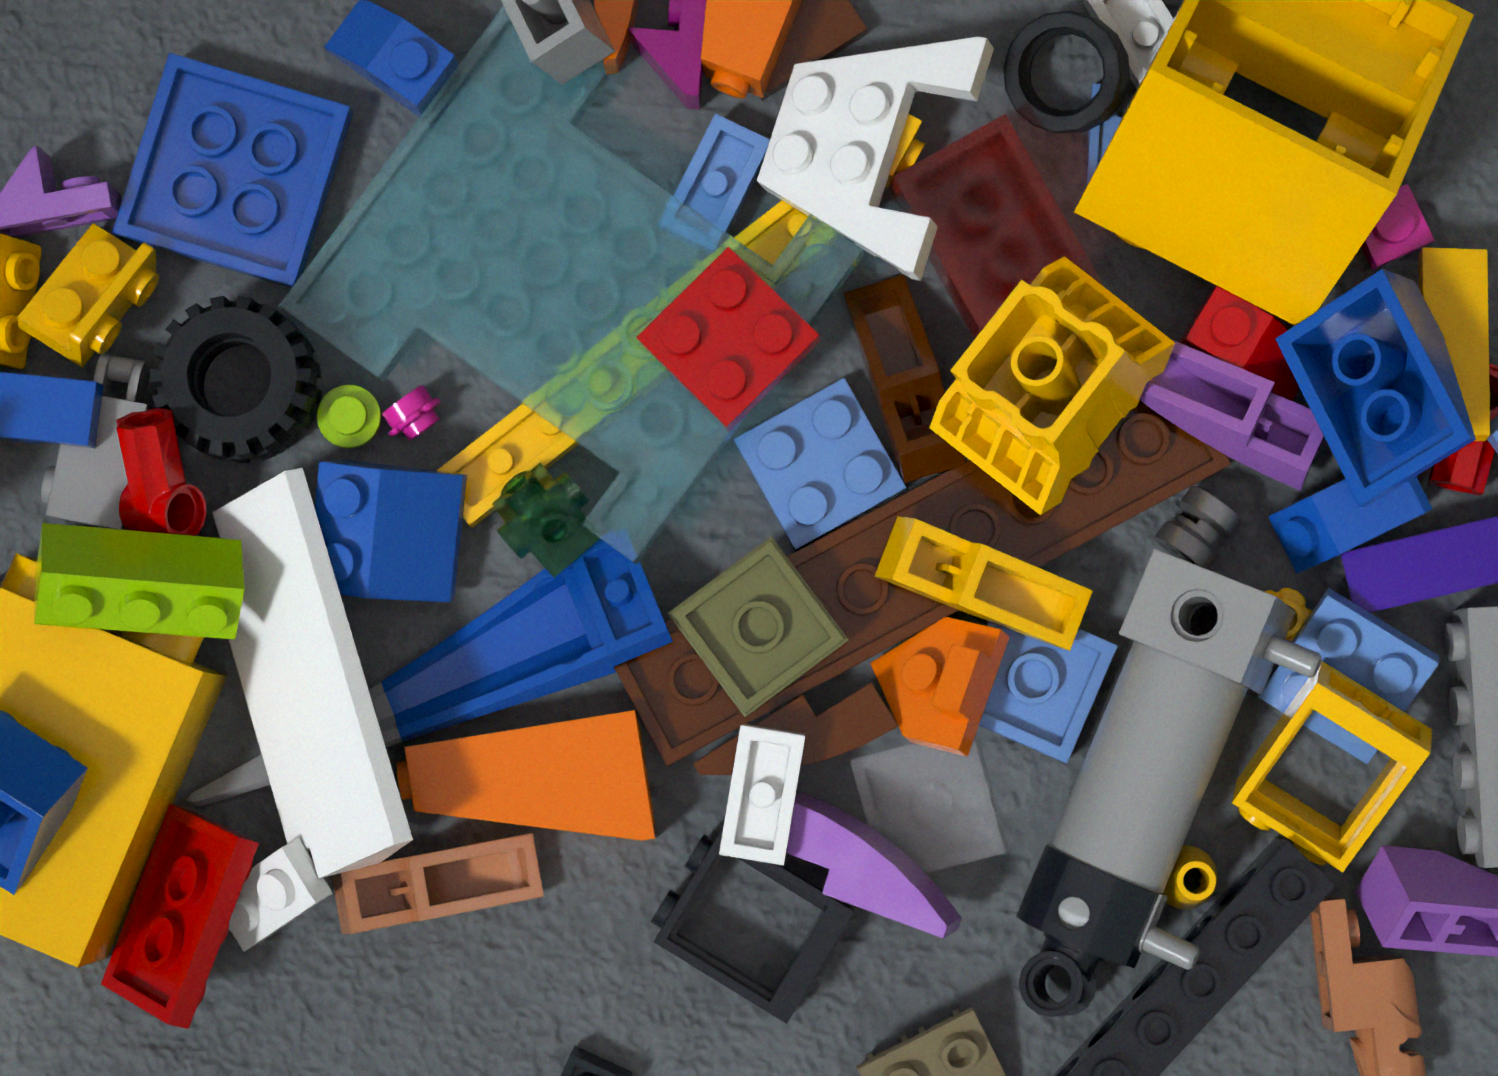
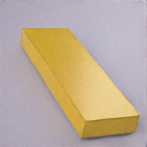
[1418,247,1490,441]

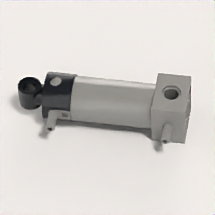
[1016,549,1322,1017]

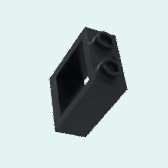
[650,829,854,1024]

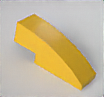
[875,516,1093,651]

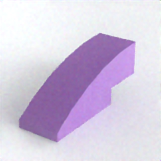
[1140,339,1325,491]
[786,793,962,938]

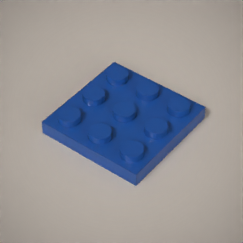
[112,53,353,290]

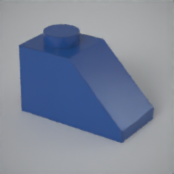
[324,0,463,122]
[1268,476,1433,574]

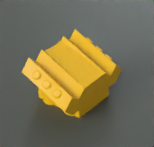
[929,256,1175,515]

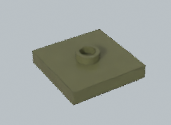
[667,536,849,718]

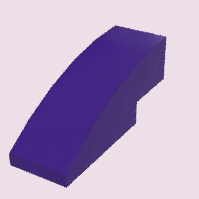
[1341,516,1498,613]

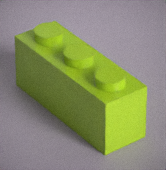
[34,523,245,640]

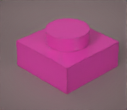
[1361,184,1435,270]

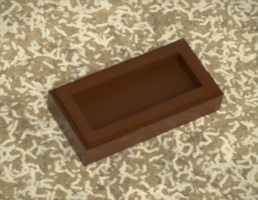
[760,0,867,101]

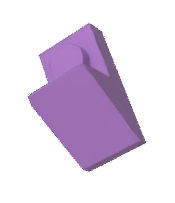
[0,145,122,238]

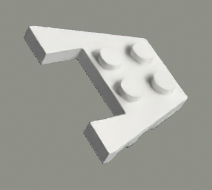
[757,37,994,281]

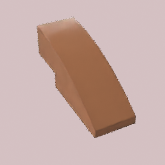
[331,833,544,934]

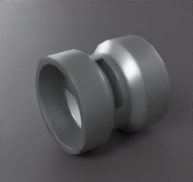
[1154,486,1244,570]

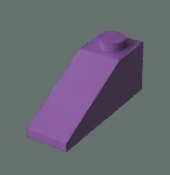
[1355,845,1498,957]

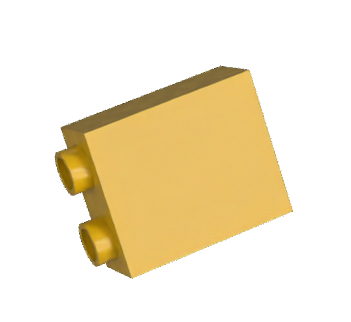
[0,552,227,968]

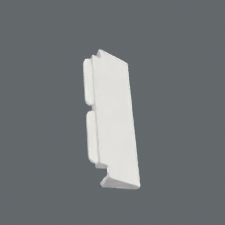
[212,468,413,879]

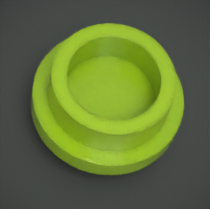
[317,385,381,449]

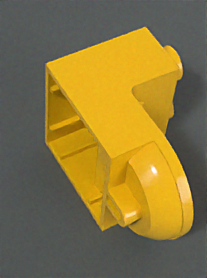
[1074,0,1474,325]

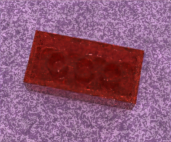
[890,114,1104,340]

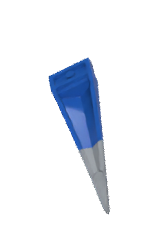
[187,527,673,808]

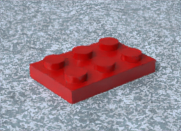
[101,803,259,1029]

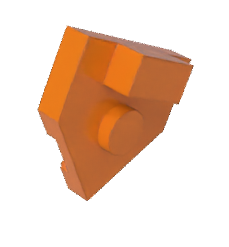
[870,617,1010,757]

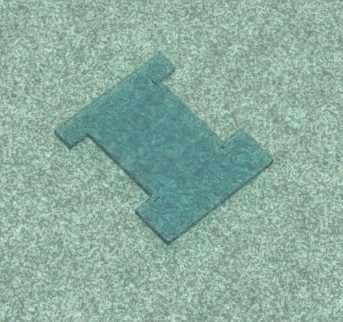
[279,6,864,565]

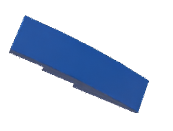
[0,372,104,448]

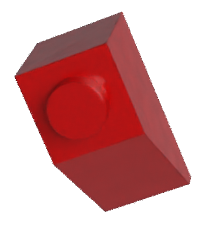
[1179,285,1300,401]

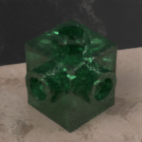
[492,462,603,578]

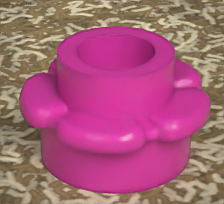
[382,385,441,441]

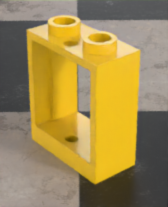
[1232,661,1432,873]

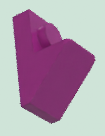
[628,0,706,110]

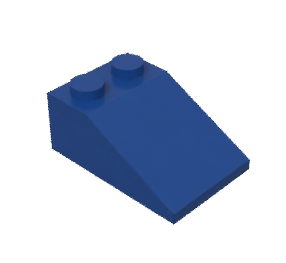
[1275,269,1476,507]

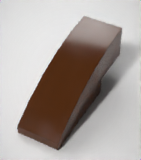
[843,274,966,483]
[693,683,898,776]

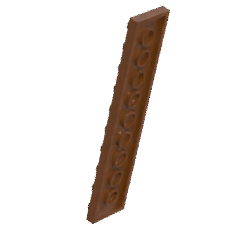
[614,400,1231,766]

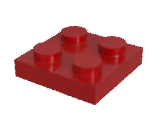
[636,247,821,431]

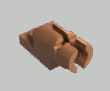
[1309,896,1426,1076]

